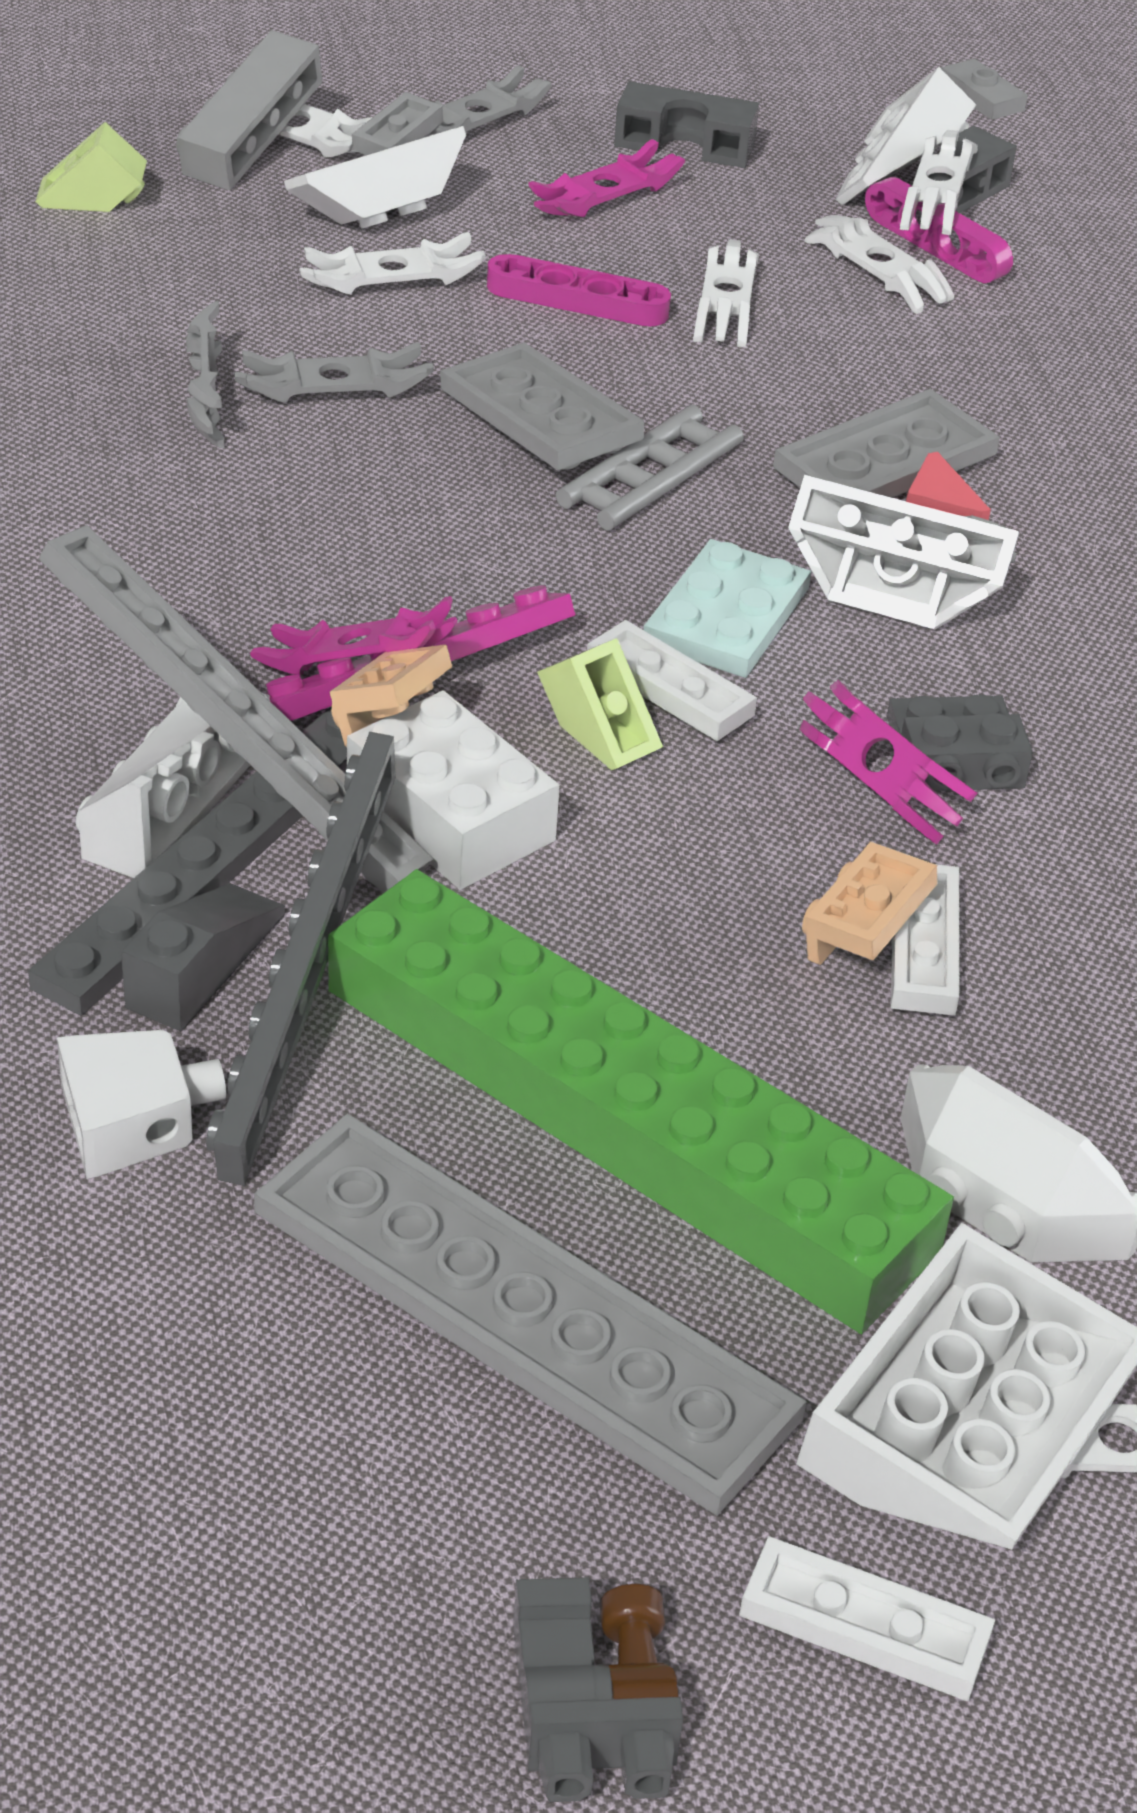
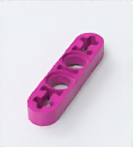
[865,177,1013,283]
[487,254,671,327]

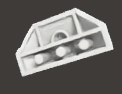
[284,126,466,229]
[788,475,1019,630]
[901,1065,1137,1262]

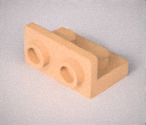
[330,645,452,747]
[802,842,937,965]

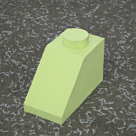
[35,122,147,212]
[537,638,663,770]

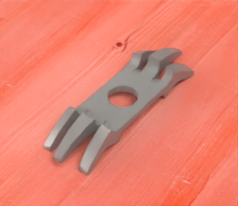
[424,65,552,138]
[186,301,225,448]
[234,342,434,403]

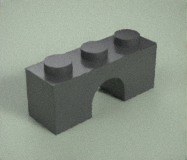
[614,81,760,168]

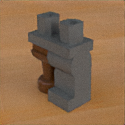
[513,1577,683,1802]

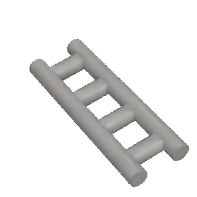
[556,404,744,531]

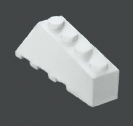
[76,692,270,878]

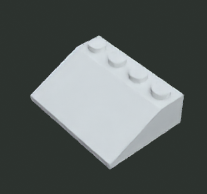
[796,1222,1137,1549]

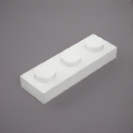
[587,620,757,741]
[891,864,959,1016]
[739,1536,995,1701]

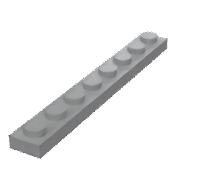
[38,525,433,893]

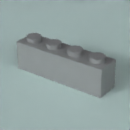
[176,30,322,191]

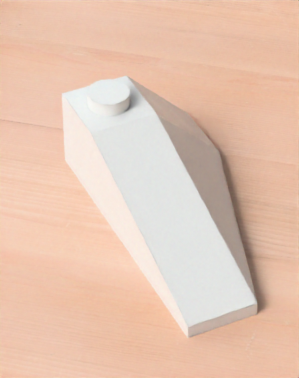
[836,67,976,205]

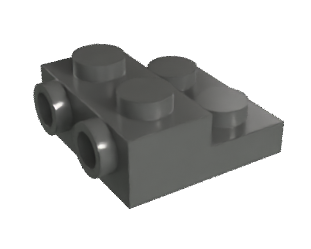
[887,694,1033,791]

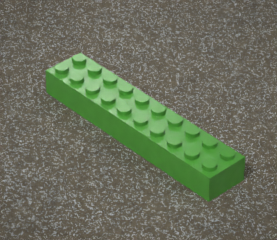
[328,869,954,1335]

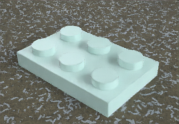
[644,539,811,678]

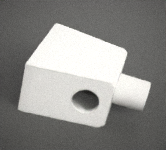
[57,1030,226,1179]

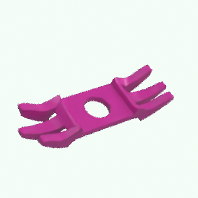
[528,139,685,217]
[250,596,458,675]
[799,680,978,845]

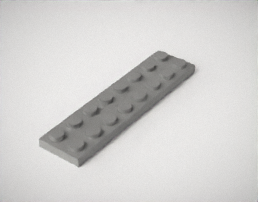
[254,1113,807,1516]

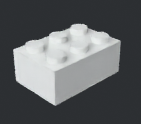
[347,690,560,890]

